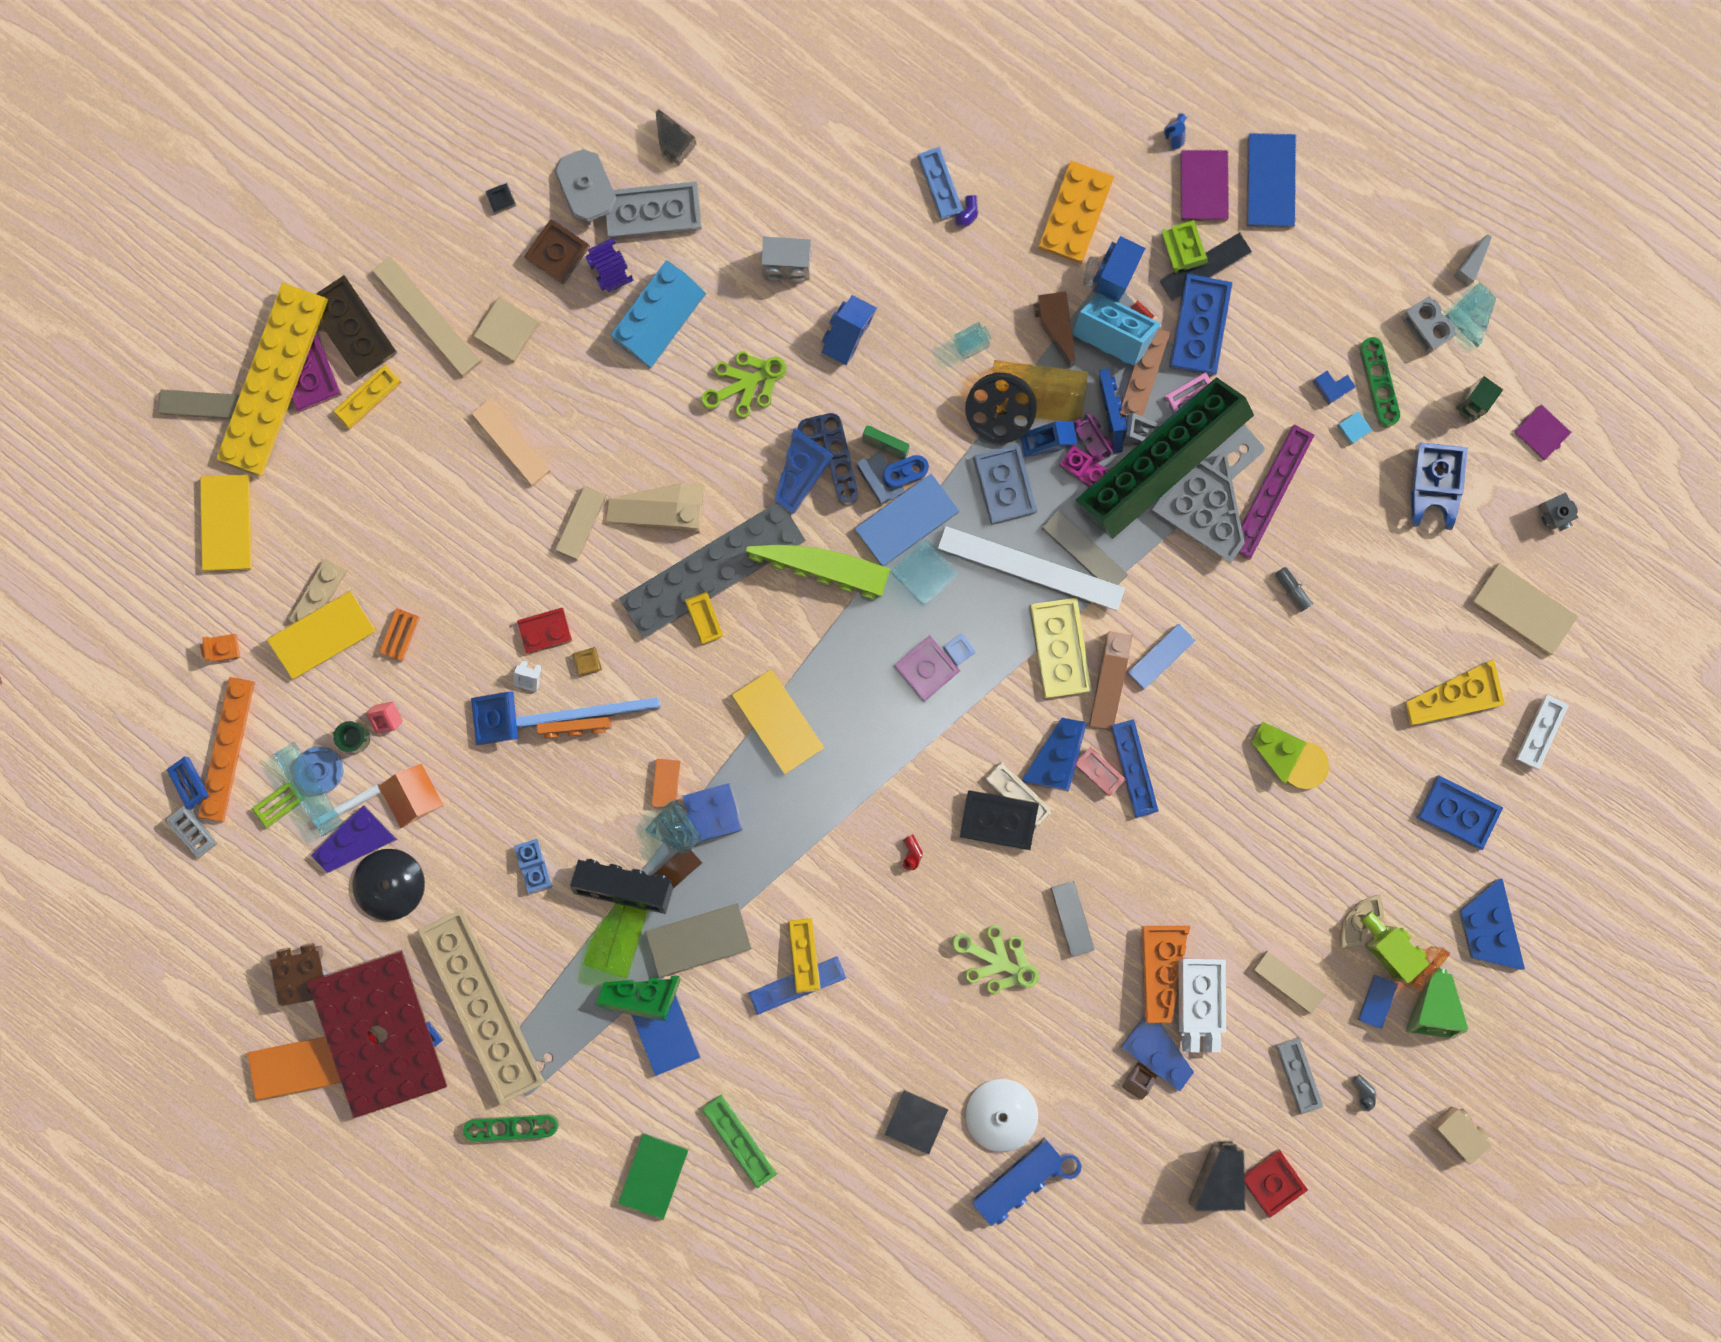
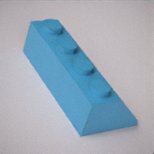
[611,260,706,368]

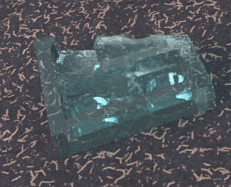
[1445,282,1496,347]
[645,800,701,853]

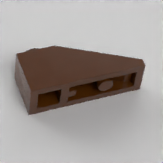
[1033,292,1075,367]

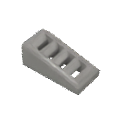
[1454,234,1492,286]
[165,806,218,858]

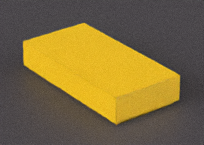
[685,592,724,645]

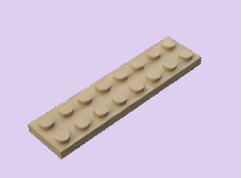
[418,909,546,1105]

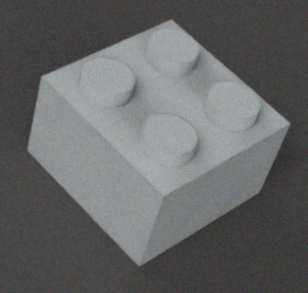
[761,236,811,282]

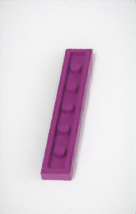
[1238,424,1315,560]

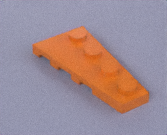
[1141,925,1191,1023]

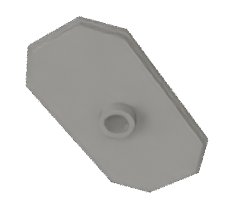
[555,149,617,222]

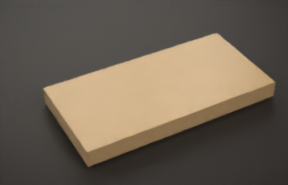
[1472,563,1579,656]

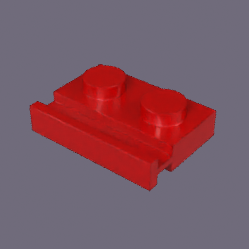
[517,607,573,654]

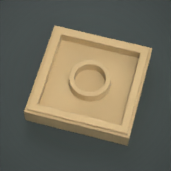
[474,297,539,362]

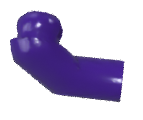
[955,195,978,227]

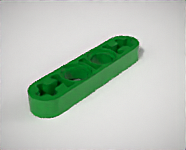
[1360,337,1400,427]
[463,1114,559,1142]

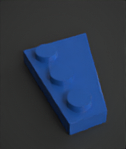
[774,428,834,514]
[1022,717,1087,792]
[1121,1015,1194,1091]

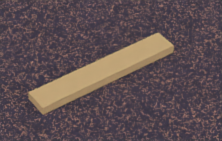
[372,256,481,377]

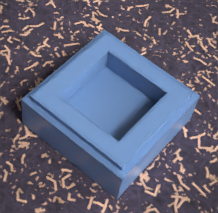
[943,633,976,666]

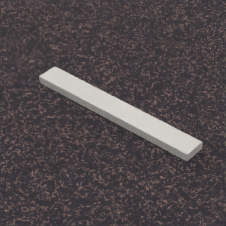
[938,526,1125,611]

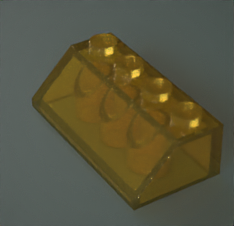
[991,360,1088,422]

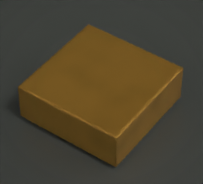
[572,647,602,677]

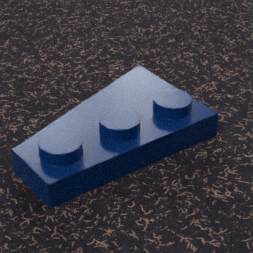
[1099,368,1127,454]

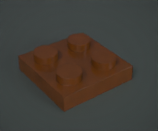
[524,219,590,285]

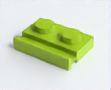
[1161,220,1208,273]

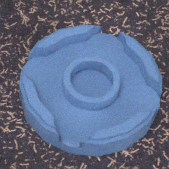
[294,746,344,794]

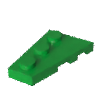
[596,975,681,1021]

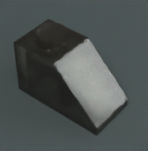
[655,109,697,166]

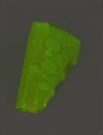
[583,904,649,979]

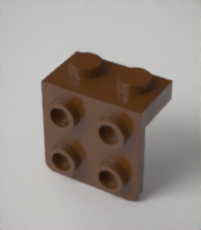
[270,943,324,1006]

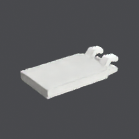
[1178,959,1226,1052]

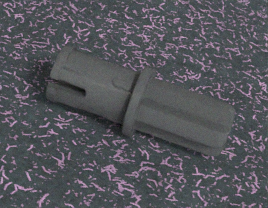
[1275,567,1314,612]

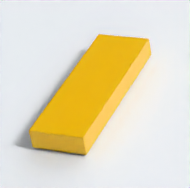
[333,364,402,429]
[788,918,821,993]

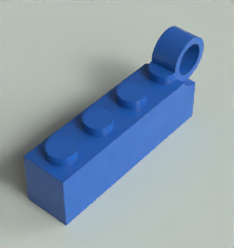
[972,1138,1081,1227]

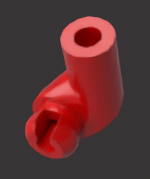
[903,835,923,871]

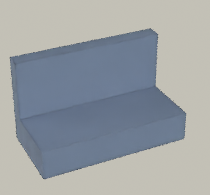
[857,452,905,506]

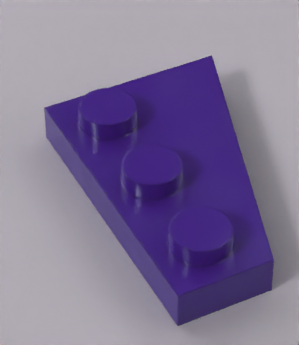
[311,805,398,873]

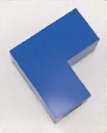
[1312,371,1356,405]

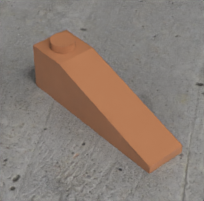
[1089,631,1133,730]

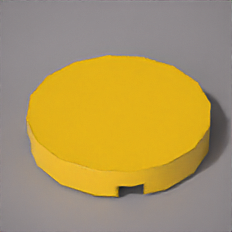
[1288,742,1330,790]

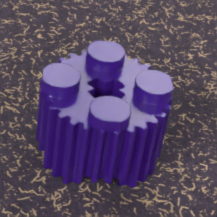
[585,238,634,293]

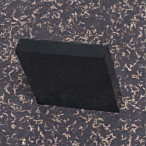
[885,1090,948,1154]

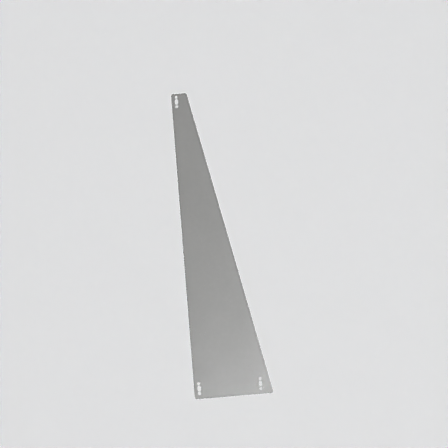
[520,289,1264,1096]

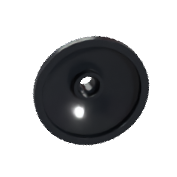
[353,849,425,921]

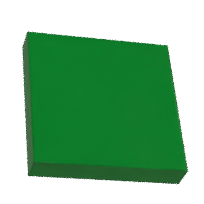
[863,425,910,460]

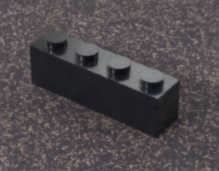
[570,859,673,914]

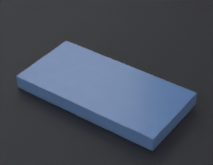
[855,474,959,566]

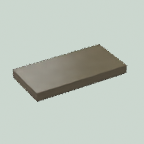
[646,903,751,977]

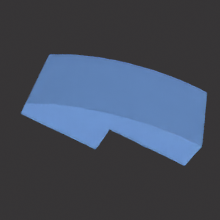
[514,839,552,894]

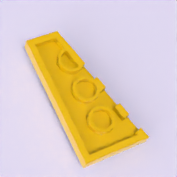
[1405,659,1505,726]

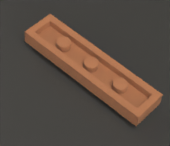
[1119,329,1170,417]

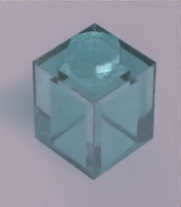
[953,322,991,360]

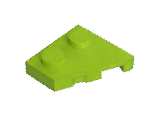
[1252,722,1307,784]

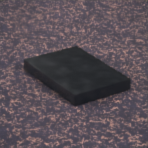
[960,790,1039,850]

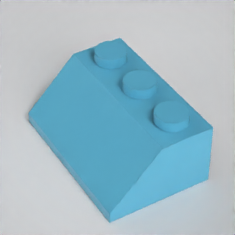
[1072,293,1161,366]

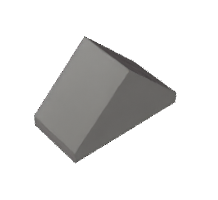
[1123,413,1162,445]

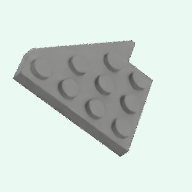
[1152,449,1245,564]

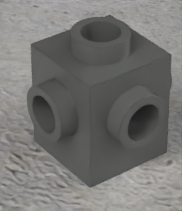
[1538,492,1579,532]

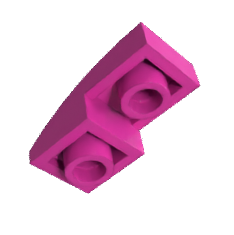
[1060,446,1109,487]

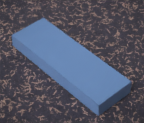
[918,147,963,221]
[1127,624,1196,690]

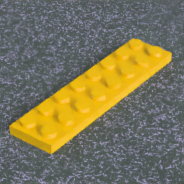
[216,282,328,476]

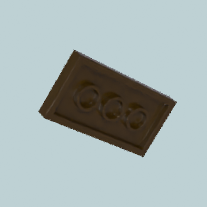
[316,275,398,379]

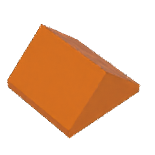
[379,764,444,828]

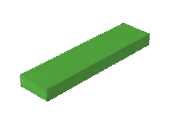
[702,1094,777,1189]

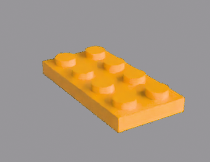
[1038,160,1114,264]

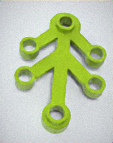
[702,351,786,418]
[953,925,1039,994]

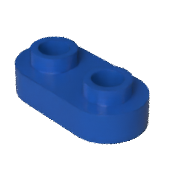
[883,455,929,488]

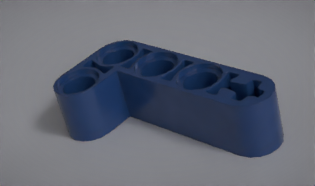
[798,413,858,506]

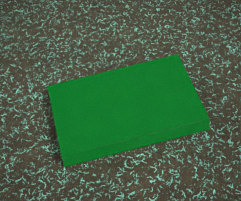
[618,1133,689,1220]

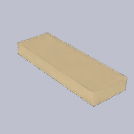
[555,486,607,560]
[985,762,1053,829]
[1253,951,1326,1014]

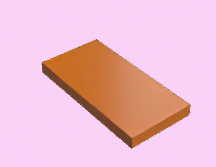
[247,1036,341,1100]

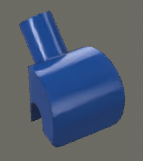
[1164,113,1187,150]

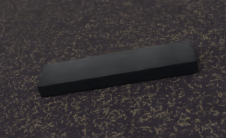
[1160,232,1252,301]

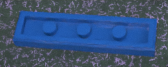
[1110,719,1159,818]
[748,956,847,1015]

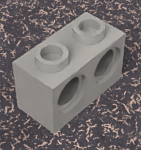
[1401,296,1457,354]

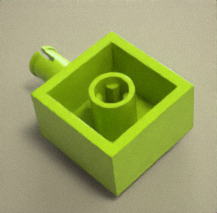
[1360,911,1429,983]

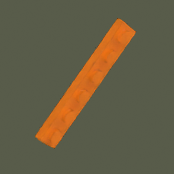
[198,677,255,822]

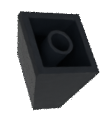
[1189,1140,1246,1211]

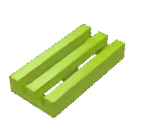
[252,780,306,828]

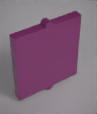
[1514,404,1572,460]

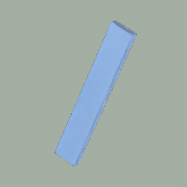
[516,697,661,728]

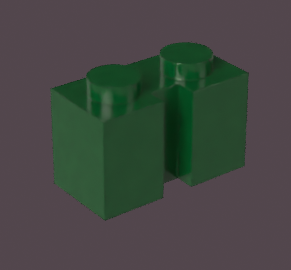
[1455,376,1503,422]

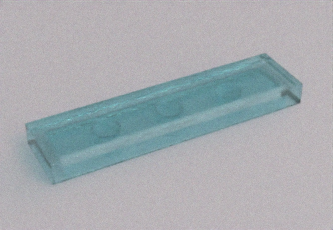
[273,742,344,836]

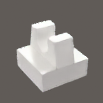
[514,661,541,692]

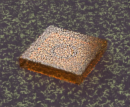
[1401,946,1450,991]

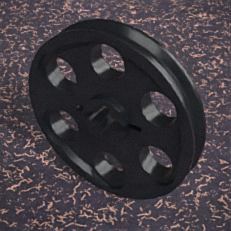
[965,372,1037,443]

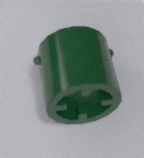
[332,721,370,753]

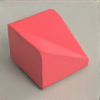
[366,701,402,734]

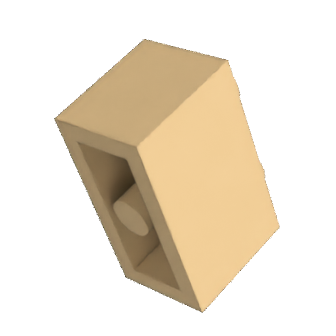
[1432,1106,1492,1165]

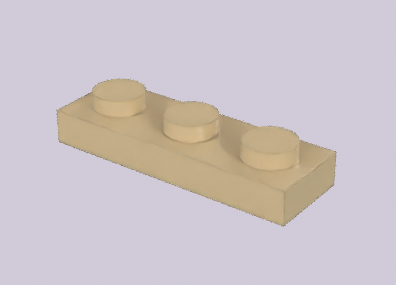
[289,558,347,622]

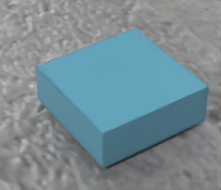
[1338,411,1372,445]

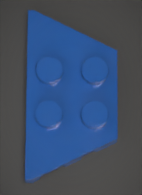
[1459,879,1525,970]

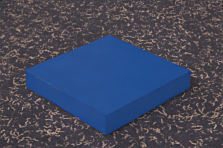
[471,692,518,745]

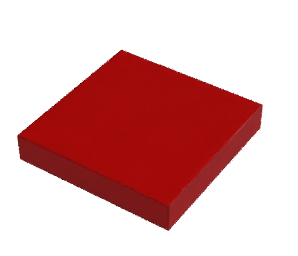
[1245,1149,1308,1219]

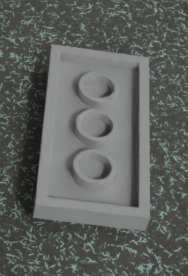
[606,181,702,239]

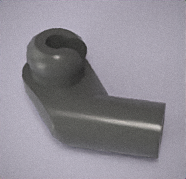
[1352,1074,1376,1112]

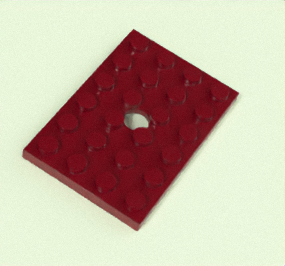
[307,950,448,1118]

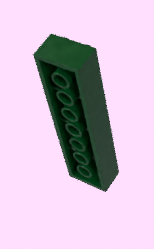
[1075,377,1254,539]

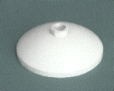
[966,1079,1038,1152]

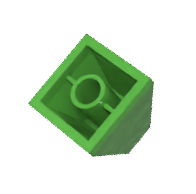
[1406,968,1468,1039]

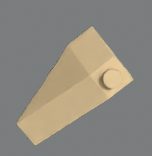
[606,483,706,532]

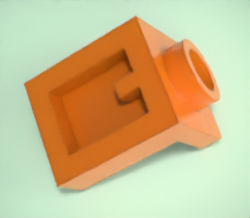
[200,634,240,663]

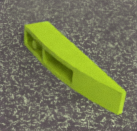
[744,545,890,600]

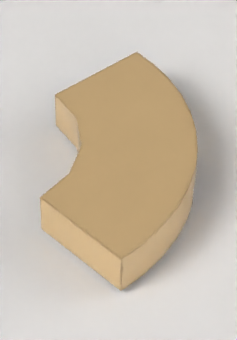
[1339,894,1385,949]

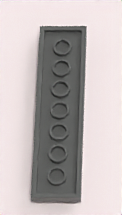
[619,503,806,639]

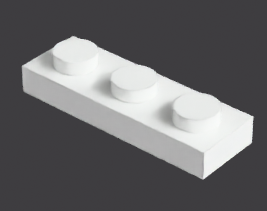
[1515,695,1569,770]

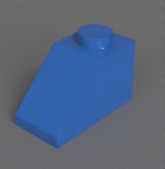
[1021,421,1078,457]

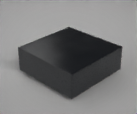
[485,183,516,214]

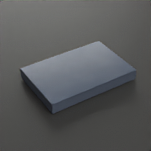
[973,444,1037,524]

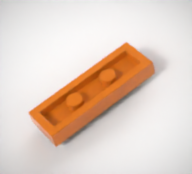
[537,717,612,739]

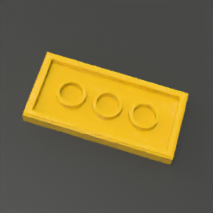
[200,475,252,571]
[267,590,376,679]
[732,669,824,774]

